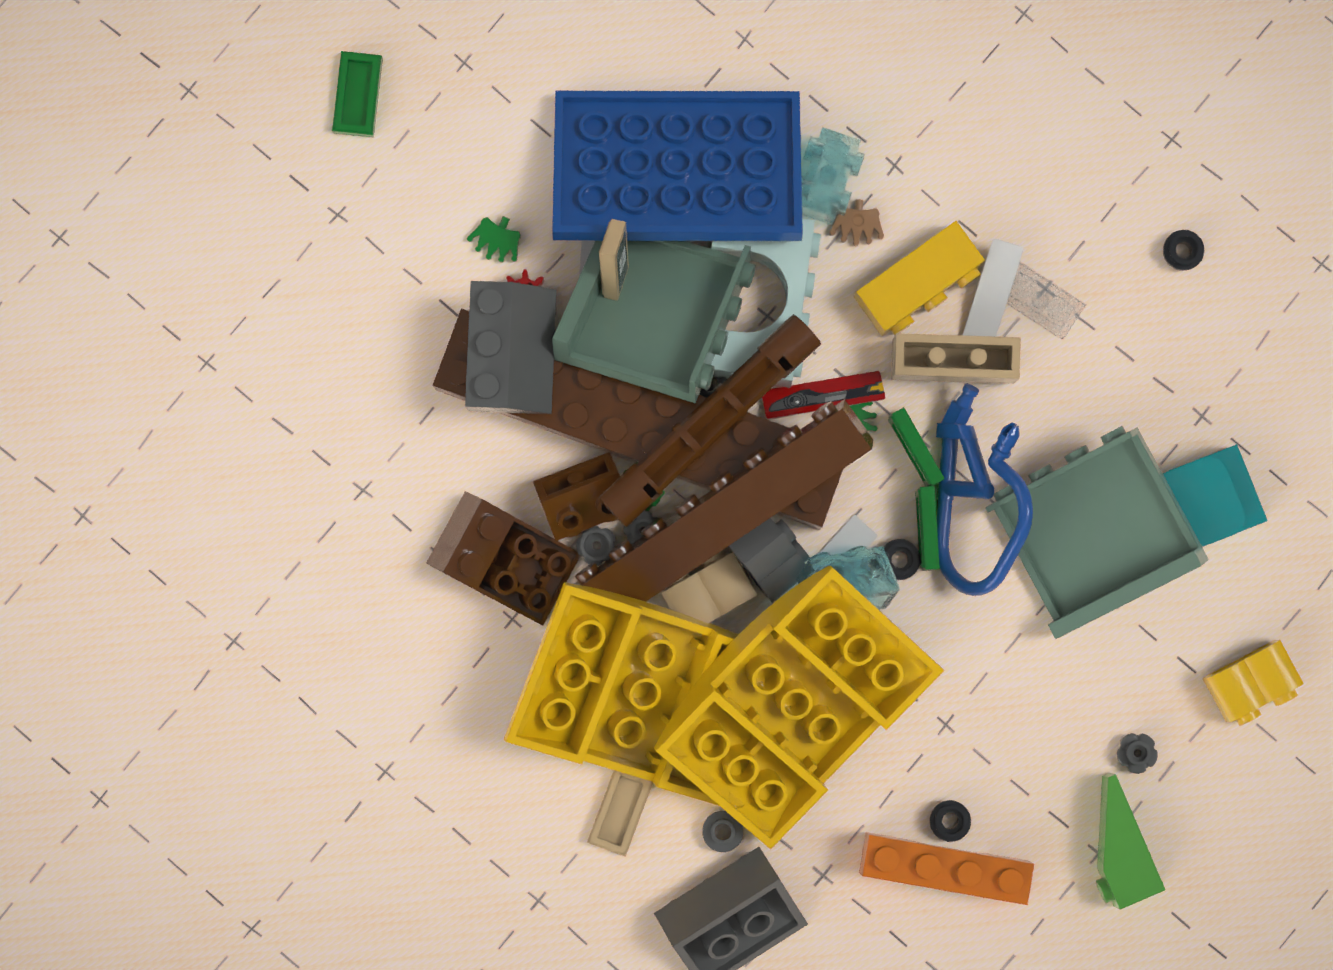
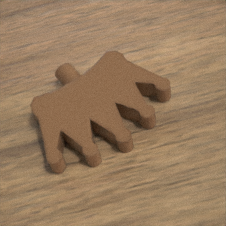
[829,199,884,246]

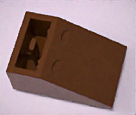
[426,491,580,626]

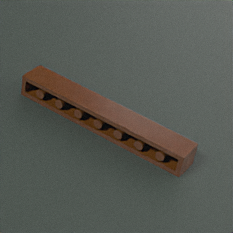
[575,399,874,602]

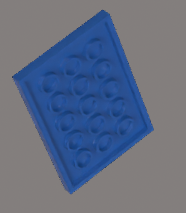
[552,90,803,241]

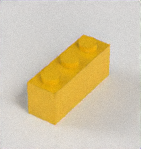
[854,221,985,336]

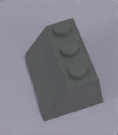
[465,281,557,415]
[654,847,808,970]

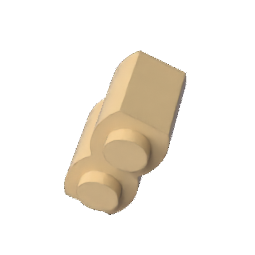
[661,551,757,623]

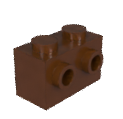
[533,452,620,541]

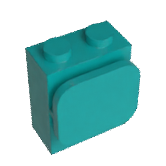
[1163,444,1268,547]

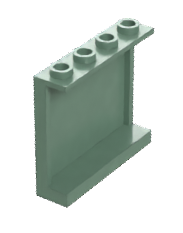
[552,241,756,403]
[985,426,1209,640]

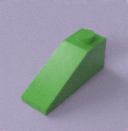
[1096,773,1166,910]

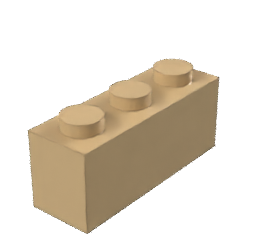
[891,333,1021,384]

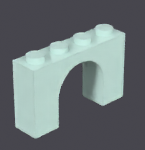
[711,218,821,388]

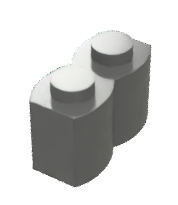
[729,518,810,603]

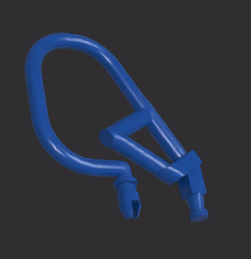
[936,383,1033,596]

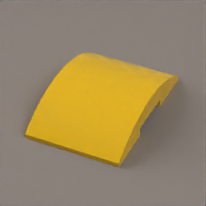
[654,565,944,849]
[504,583,739,806]

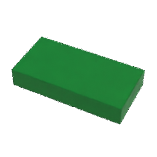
[332,51,383,138]
[888,407,945,487]
[915,486,940,571]

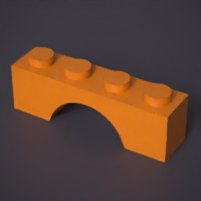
[859,832,1034,905]

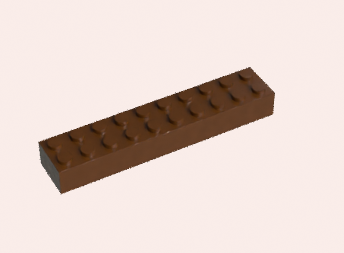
[432,308,843,530]

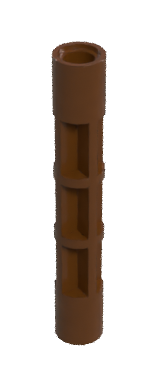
[598,314,821,527]

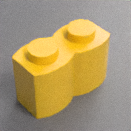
[1202,640,1304,726]

